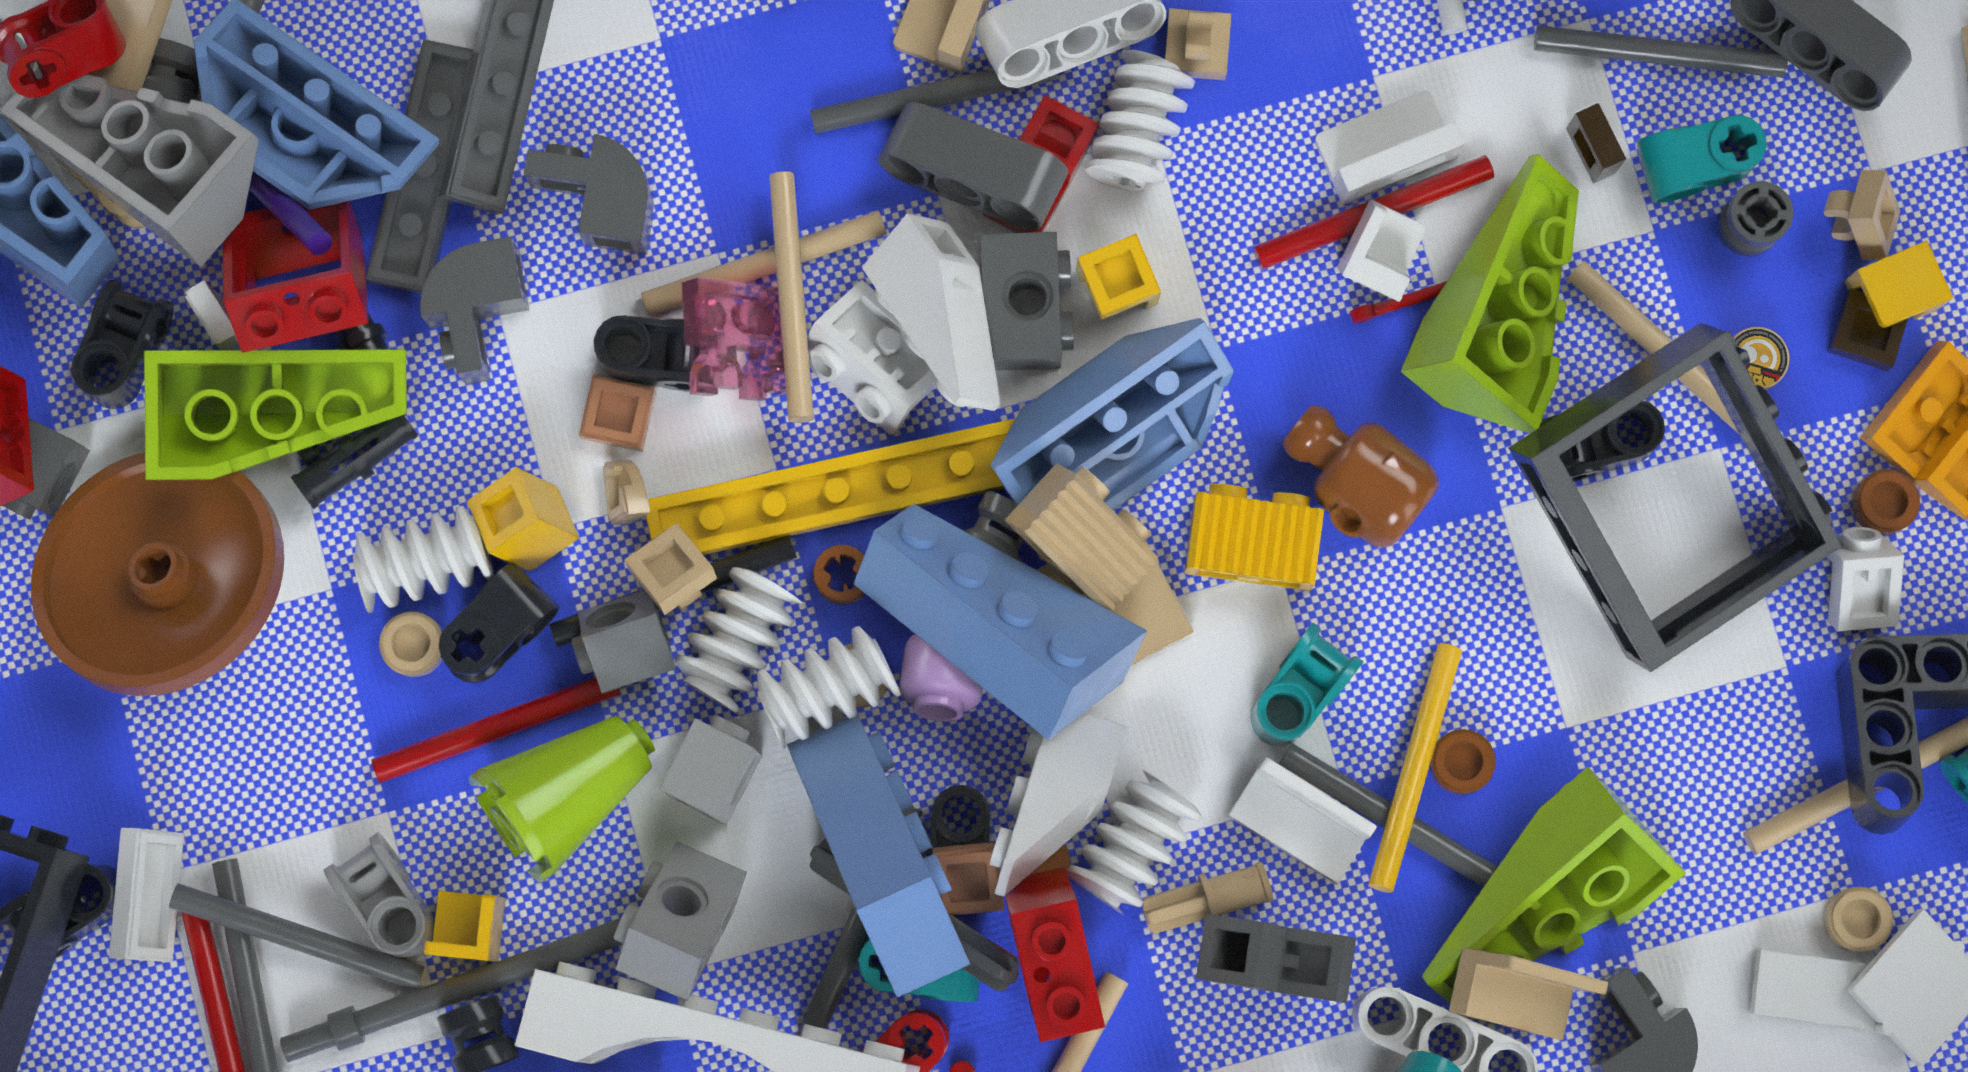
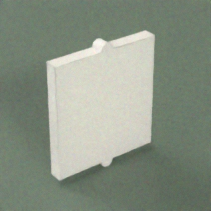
[1846,909,1968,1066]

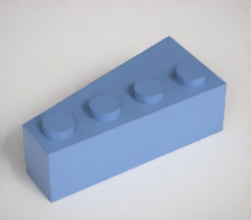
[0,115,120,308]
[854,504,1147,740]
[786,713,970,997]

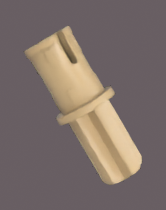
[1142,862,1273,934]

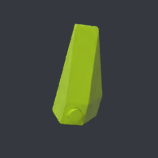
[1422,767,1686,1003]

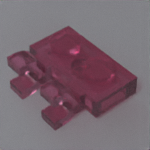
[681,278,786,401]

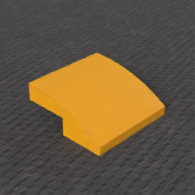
[1860,341,1968,520]

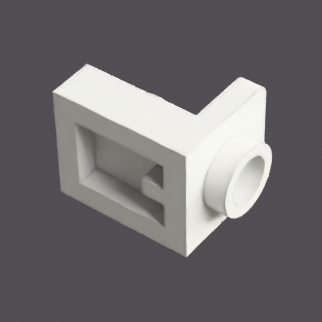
[1827,527,1905,632]

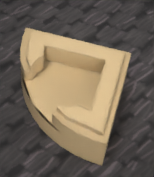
[602,461,650,525]

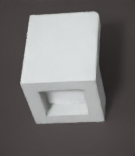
[1337,199,1426,302]

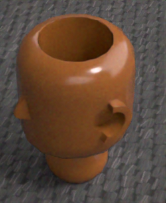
[1282,405,1439,548]

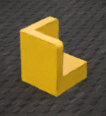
[1076,233,1161,320]
[1844,240,1954,328]
[467,467,580,571]
[423,891,506,962]

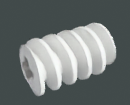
[1085,50,1195,192]
[353,506,494,613]
[675,567,804,714]
[757,626,901,749]
[1066,770,1203,915]

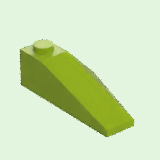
[1401,154,1579,433]
[144,350,407,480]

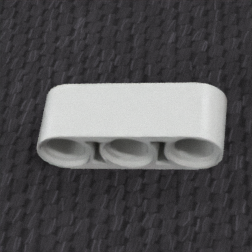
[975,0,1167,88]
[1352,986,1538,1072]

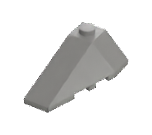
[0,67,259,267]

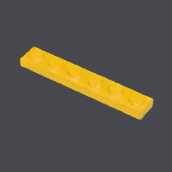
[646,418,1016,555]

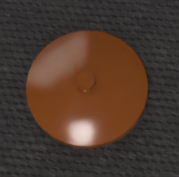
[31,452,285,696]

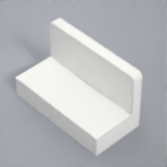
[1315,90,1465,206]
[1227,757,1377,885]

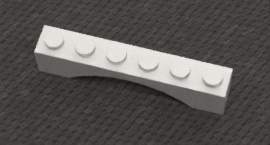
[515,961,920,1072]

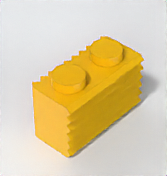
[1184,484,1324,591]

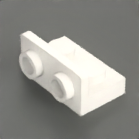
[807,279,938,435]

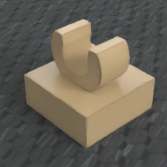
[1164,8,1232,81]
[1824,170,1900,260]
[624,523,717,615]

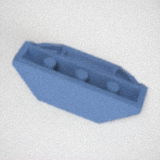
[194,0,439,210]
[990,318,1234,510]

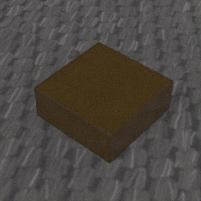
[1566,103,1626,184]
[1827,288,1908,371]

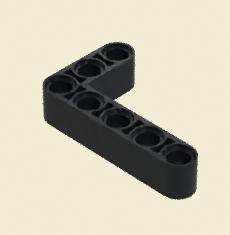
[1837,634,1968,835]

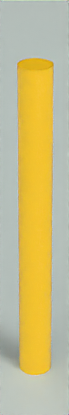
[1368,643,1463,893]

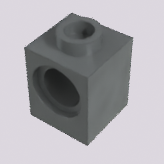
[2,418,90,520]
[571,590,676,693]

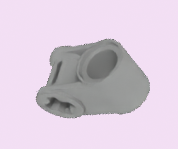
[323,832,435,958]

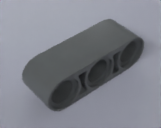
[1730,0,1912,111]
[877,102,1068,230]

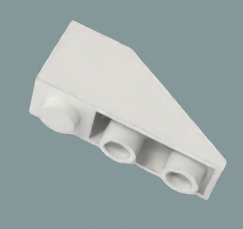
[862,213,1001,411]
[989,713,1127,896]

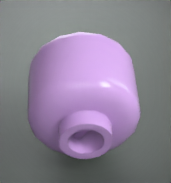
[899,634,983,722]

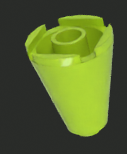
[468,716,655,883]

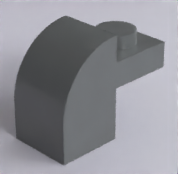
[524,134,654,255]
[420,236,530,385]
[1196,914,1356,1003]
[1589,967,1698,1072]

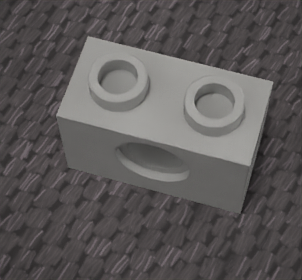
[659,715,762,826]
[614,841,747,1001]

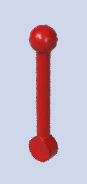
[1349,281,1447,324]

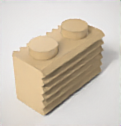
[1005,463,1159,612]

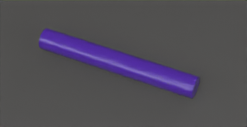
[249,171,332,255]

